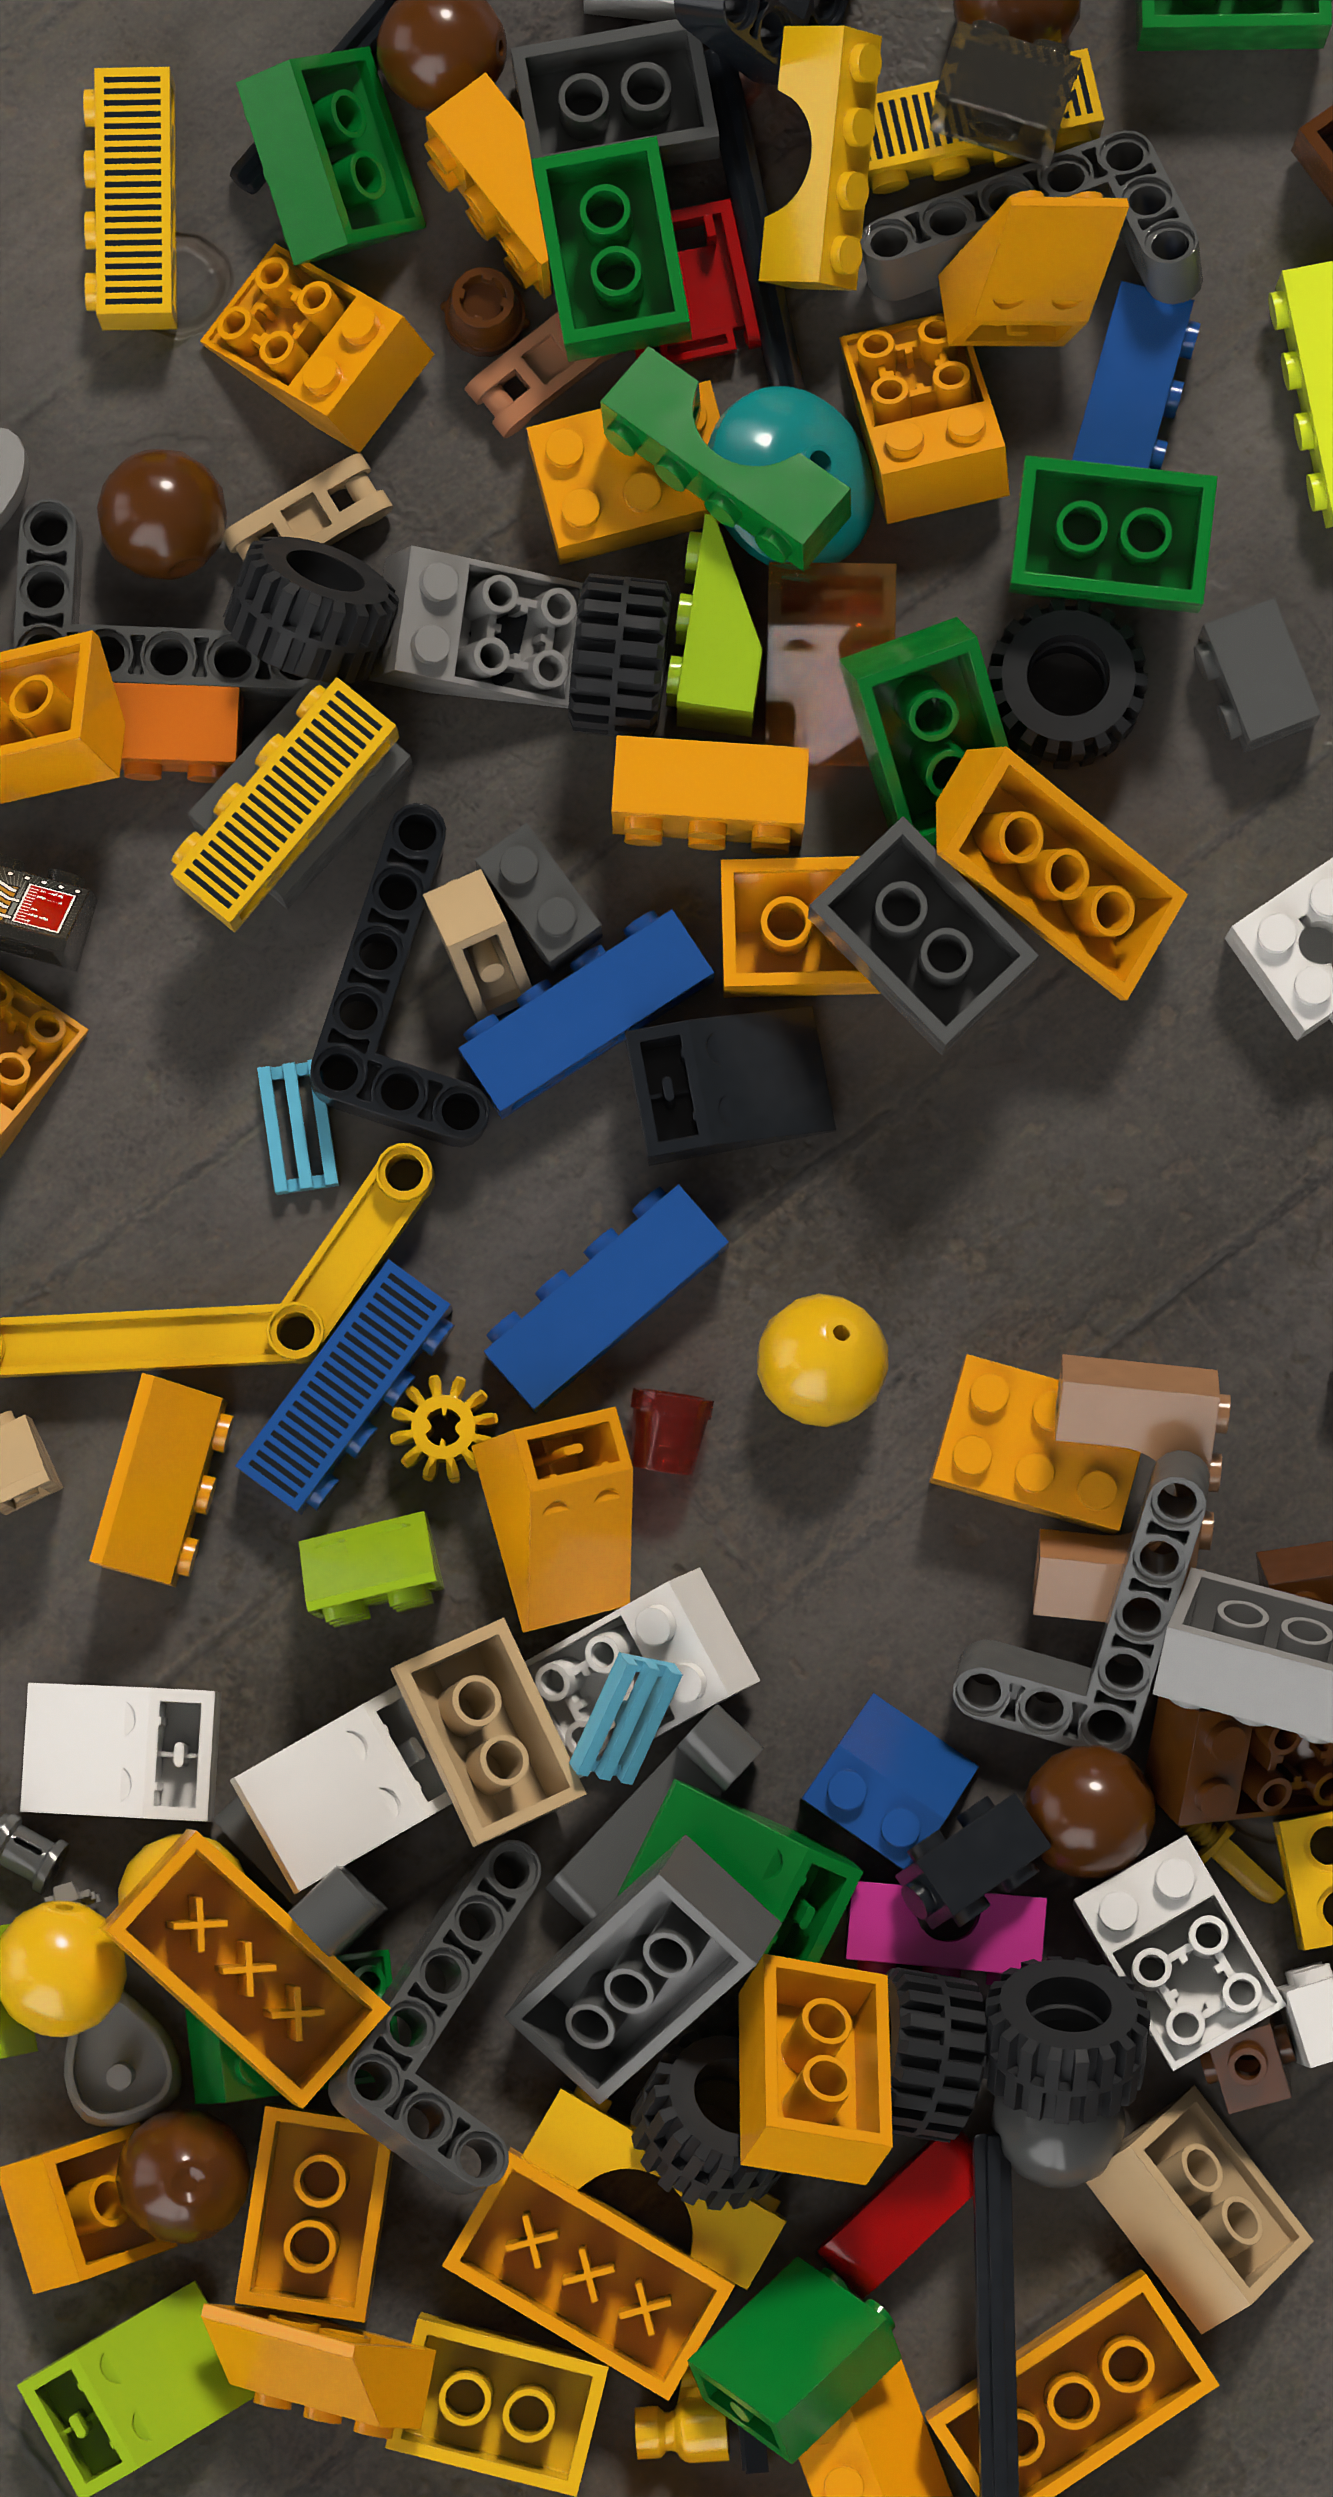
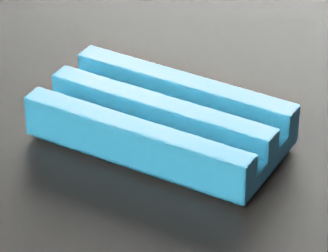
[257,1060,339,1195]
[569,1652,683,1785]

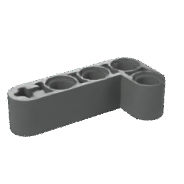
[545,1704,764,1927]

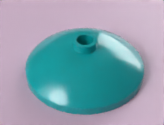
[708,386,875,573]

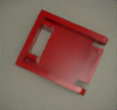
[633,198,761,365]

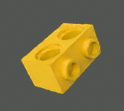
[1273,1811,1333,1950]

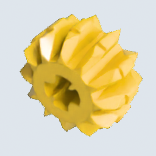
[390,1375,499,1484]

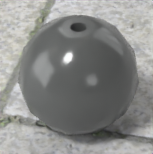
[991,2096,1126,2189]

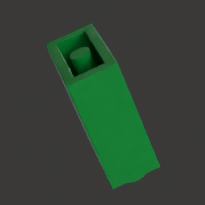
[687,2256,902,2464]

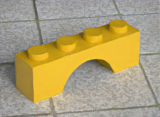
[759,26,882,291]
[521,2085,787,2290]

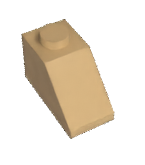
[423,869,532,1022]
[0,1410,64,1515]

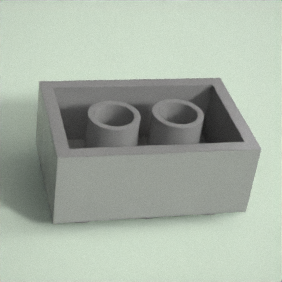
[1152,1567,1333,1744]

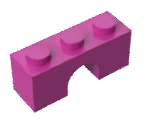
[844,1881,1047,1985]

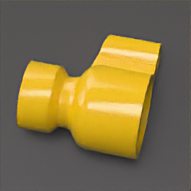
[635,2366,730,2463]

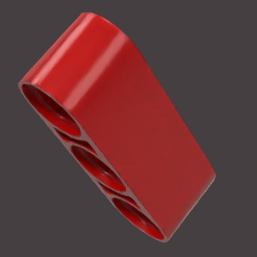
[817,2130,973,2299]

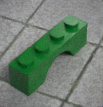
[600,346,851,572]

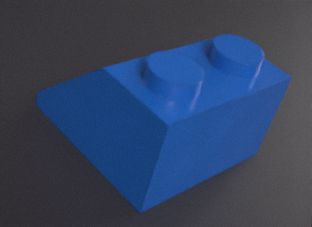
[800,1693,979,1870]

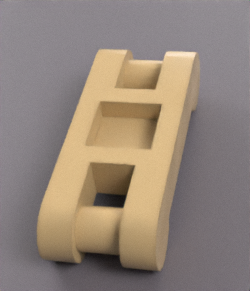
[223,453,394,562]

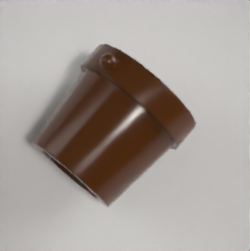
[440,267,530,357]

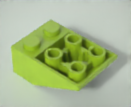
[666,514,762,737]
[299,1511,445,1628]
[17,2280,255,2497]

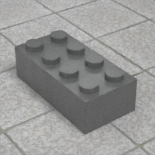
[504,1834,782,2105]

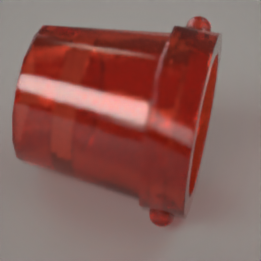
[630,1387,714,1475]

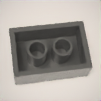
[511,19,719,190]
[188,679,414,910]
[808,816,1039,1055]

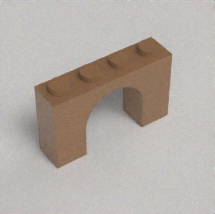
[1033,1354,1231,1622]

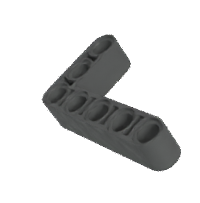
[860,130,1203,304]
[13,498,309,701]
[953,1450,1210,1753]
[213,1795,388,1957]
[328,1840,541,2195]

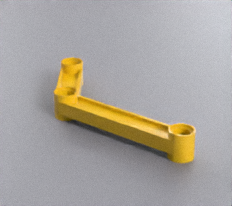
[0,1143,435,1378]

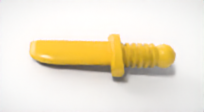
[1169,1817,1286,1904]

